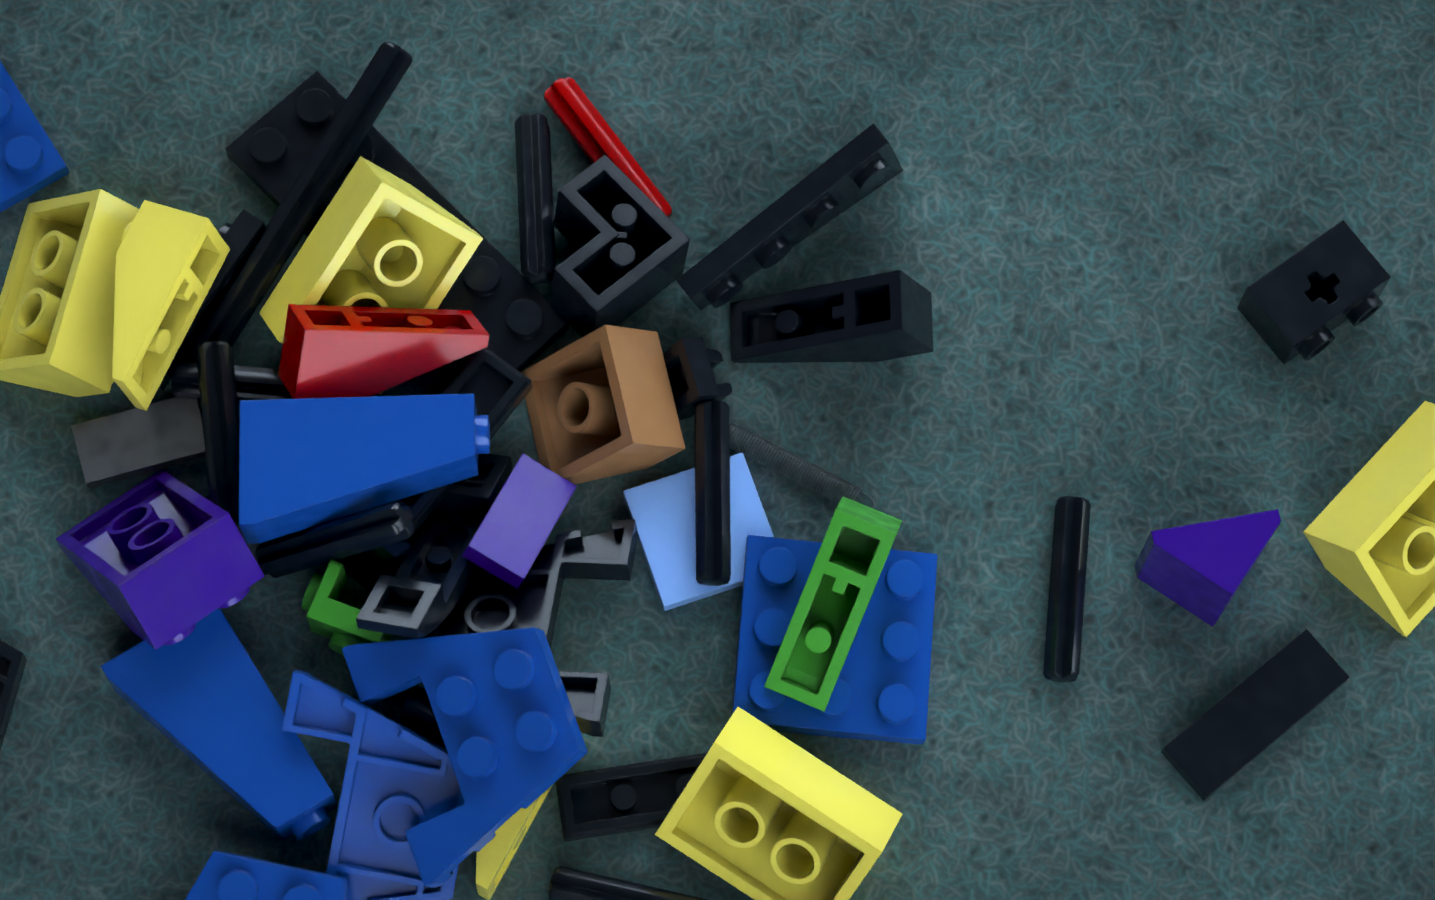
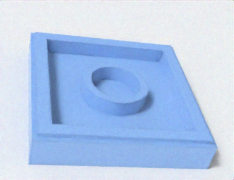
[623,452,774,611]

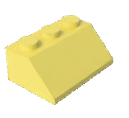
[259,156,483,395]
[0,189,139,397]
[1303,401,1435,637]
[655,707,903,900]

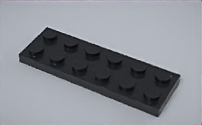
[225,71,569,382]

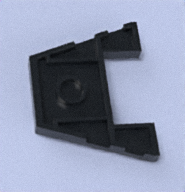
[422,519,638,737]

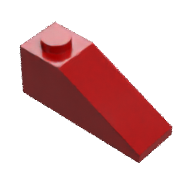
[278,304,490,399]

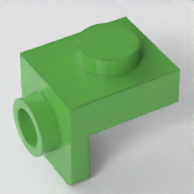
[302,560,392,656]

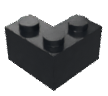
[549,155,690,337]

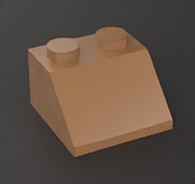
[521,325,686,484]

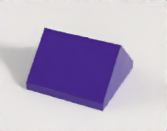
[1134,509,1281,627]

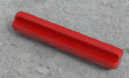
[543,77,672,218]

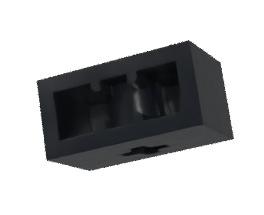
[1237,220,1390,365]

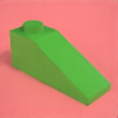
[764,496,902,711]

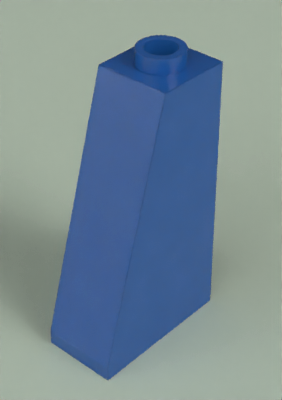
[239,393,490,544]
[101,608,338,841]

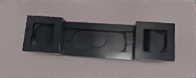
[356,453,512,639]

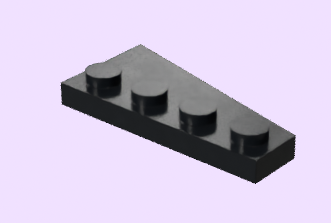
[676,123,903,310]

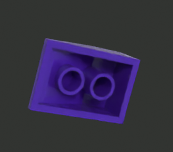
[55,469,265,650]

